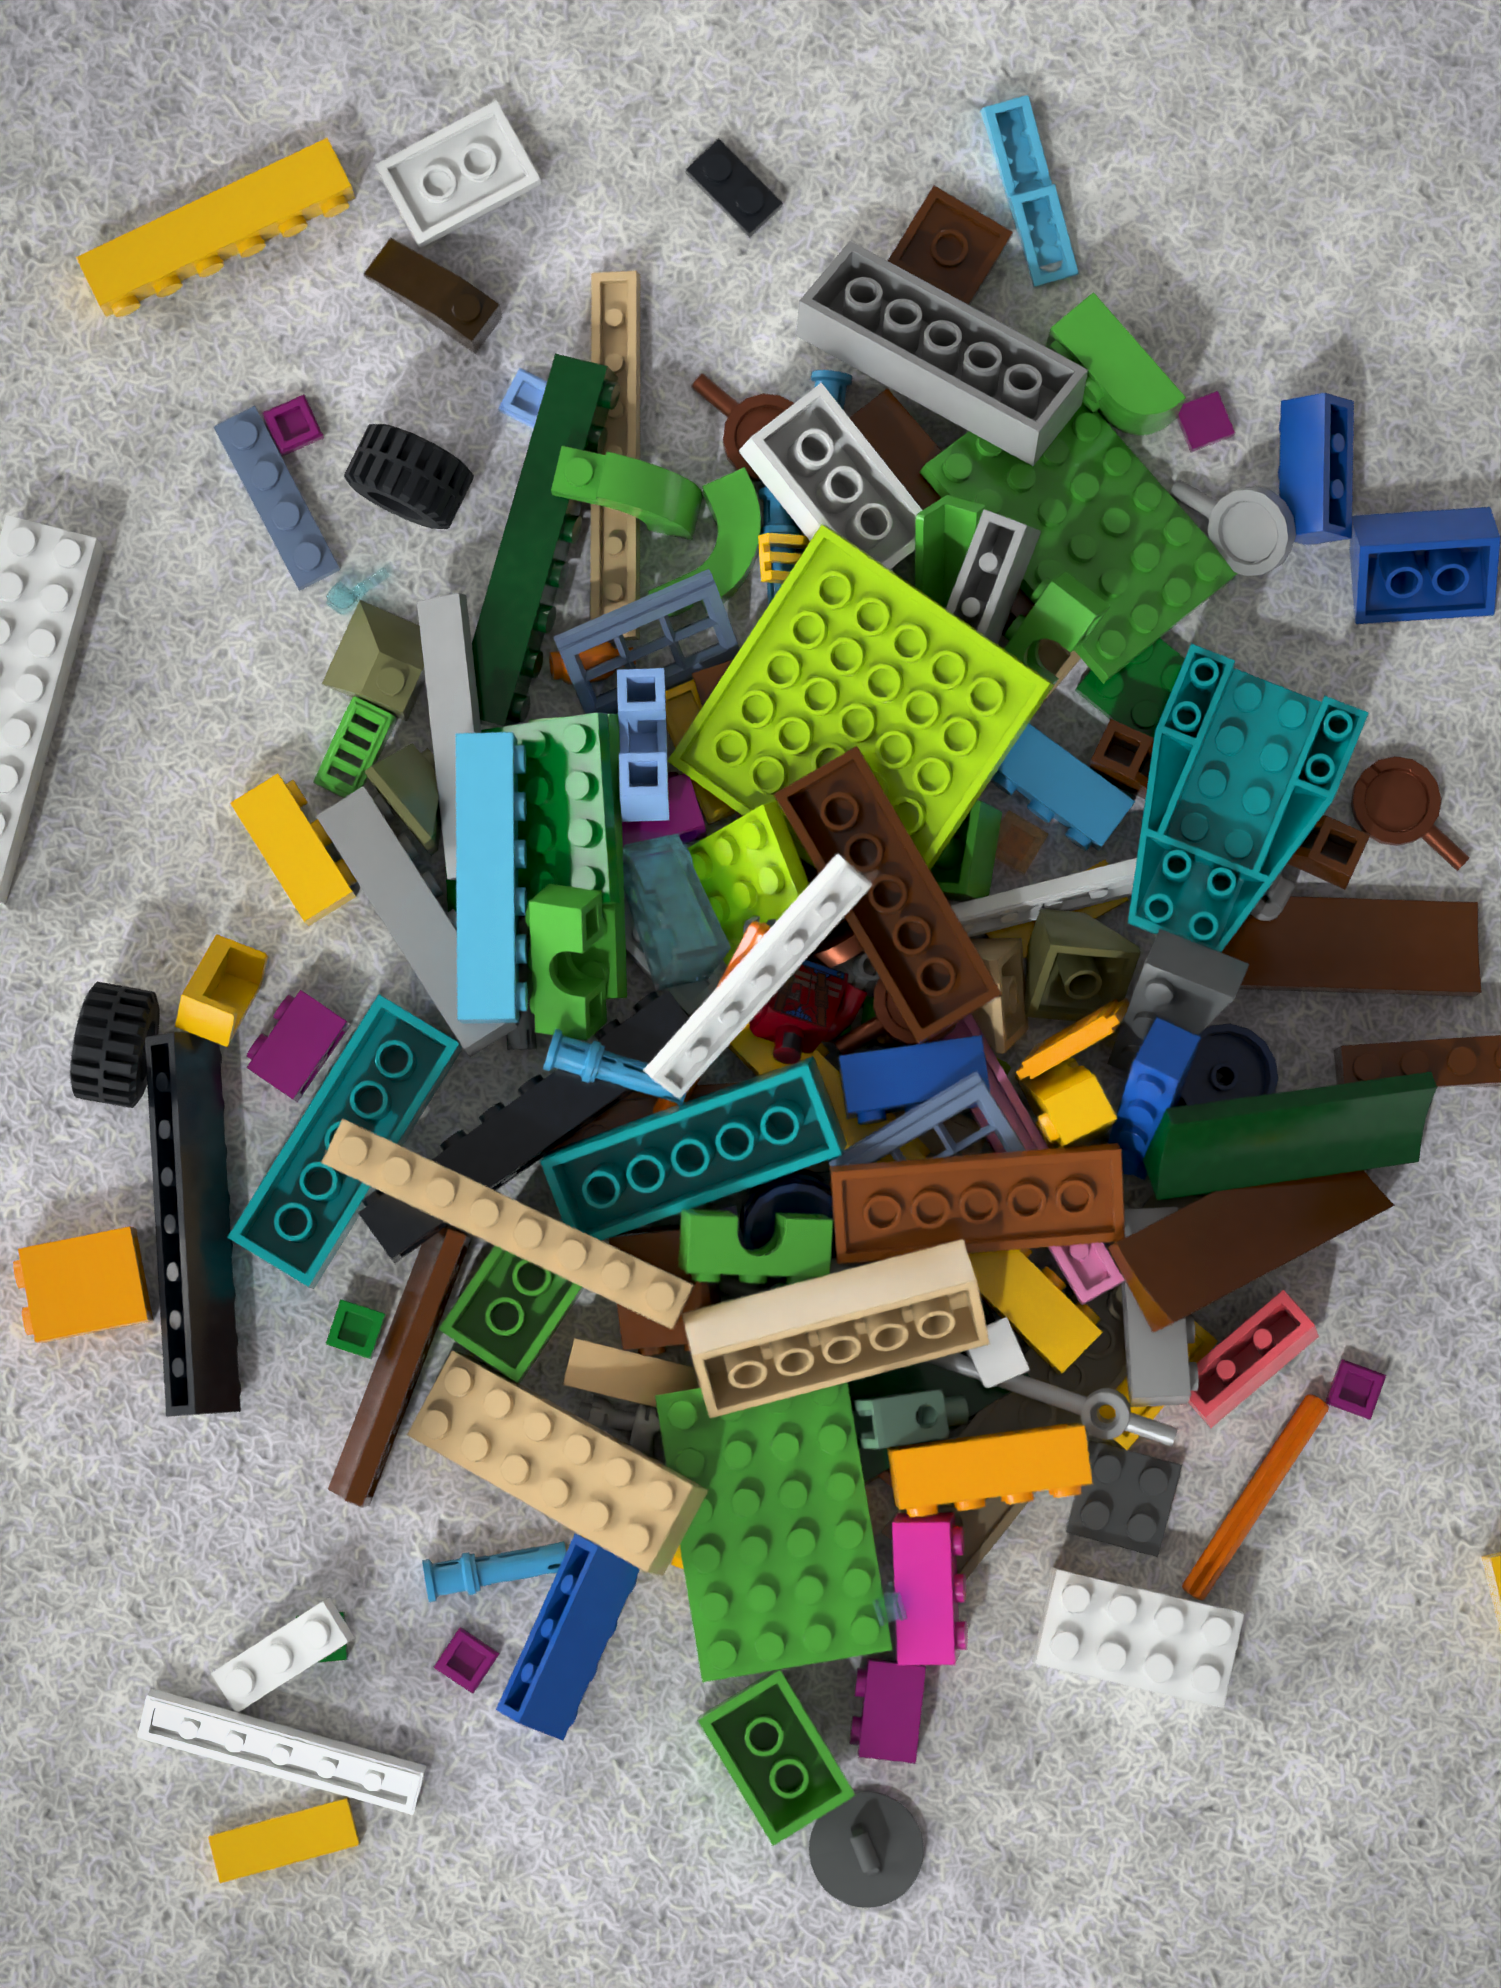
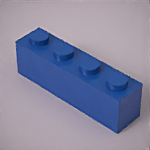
[1107,1017,1201,1180]
[496,1534,640,1741]

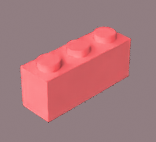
[1188,1290,1319,1428]

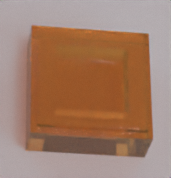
[995,810,1049,875]

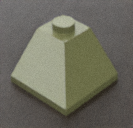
[322,600,426,721]
[364,743,441,856]
[1024,909,1141,1021]

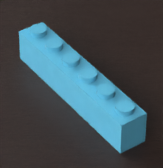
[456,732,528,1024]

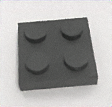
[1065,1440,1182,1557]

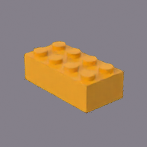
[887,1422,1093,1517]

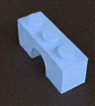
[617,668,669,822]

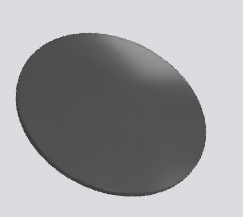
[809,1791,924,1908]

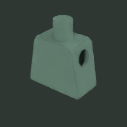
[851,1389,969,1449]

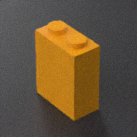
[13,1226,153,1343]

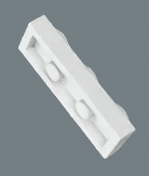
[211,1597,354,1713]

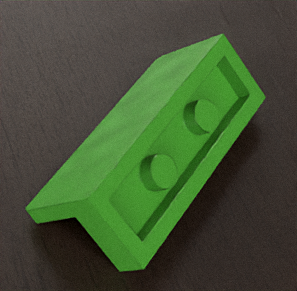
[915,495,987,608]

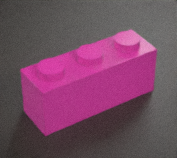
[892,1512,968,1665]

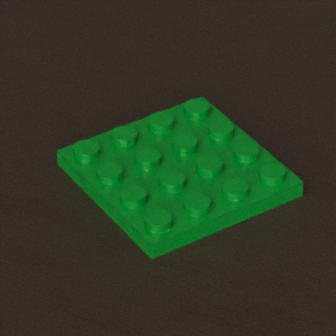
[444,712,620,913]

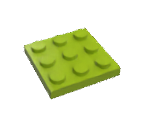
[682,801,809,966]

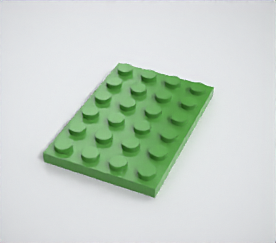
[919,403,1238,684]
[655,1382,893,1683]

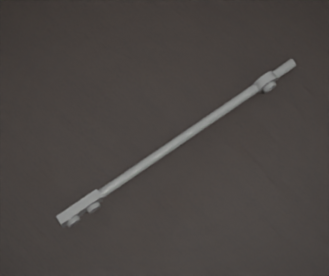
[719,1274,1178,1446]

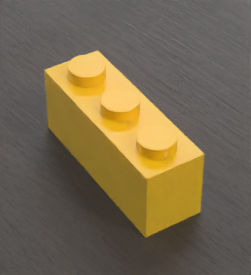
[230,773,357,926]

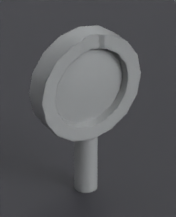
[1170,480,1296,576]

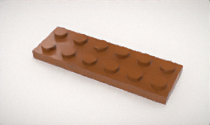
[830,1143,1125,1264]

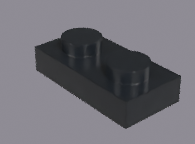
[685,138,783,238]

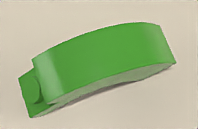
[551,446,703,541]
[648,467,761,618]

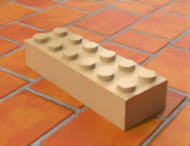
[682,1239,990,1418]
[407,1350,708,1575]

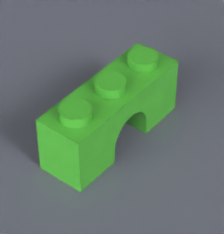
[1004,572,1110,684]
[525,884,607,1041]
[678,1209,833,1284]

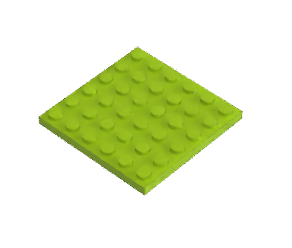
[668,524,1055,870]

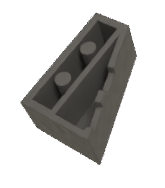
[1107,929,1249,1073]

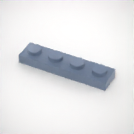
[213,405,340,591]

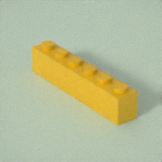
[76,137,355,317]

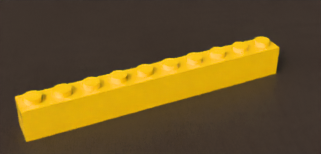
[727,1023,1102,1375]

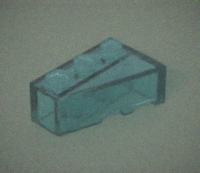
[623,833,731,991]

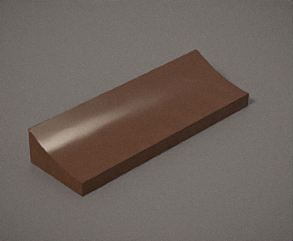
[774,746,1002,1045]
[1221,895,1482,997]
[1108,1170,1395,1333]
[328,1228,472,1508]

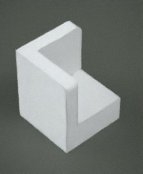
[965,1317,1030,1388]

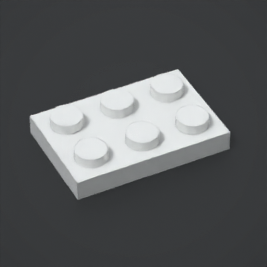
[375,100,541,249]

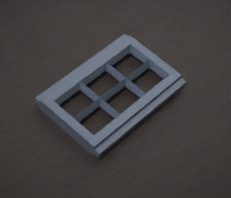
[553,569,740,714]
[828,1071,1027,1166]

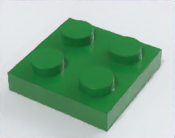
[1075,638,1185,738]

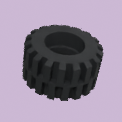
[344,424,474,529]
[70,982,160,1108]

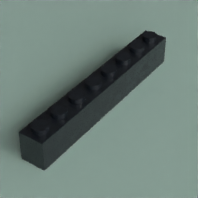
[358,990,690,1263]
[145,1032,241,1417]

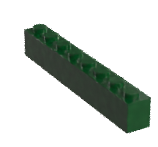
[472,353,620,728]

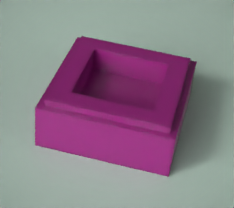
[1177,391,1235,452]
[262,394,324,457]
[1325,1359,1386,1420]
[433,1627,500,1694]

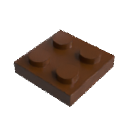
[888,186,1013,305]

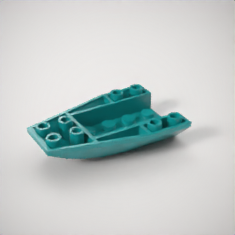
[1128,643,1369,953]

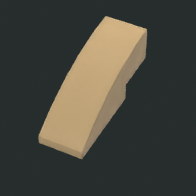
[563,1338,701,1408]

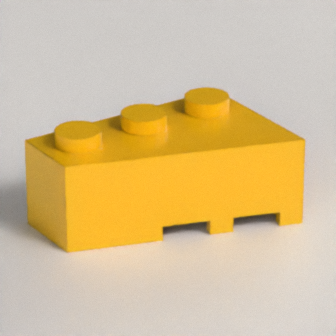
[1015,1058,1117,1149]

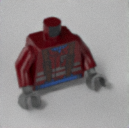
[743,916,879,1064]

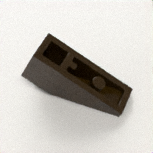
[363,237,502,354]

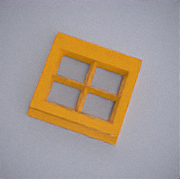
[1016,998,1130,1080]

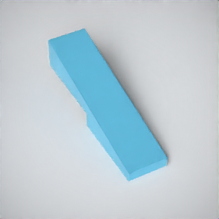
[980,95,1079,287]

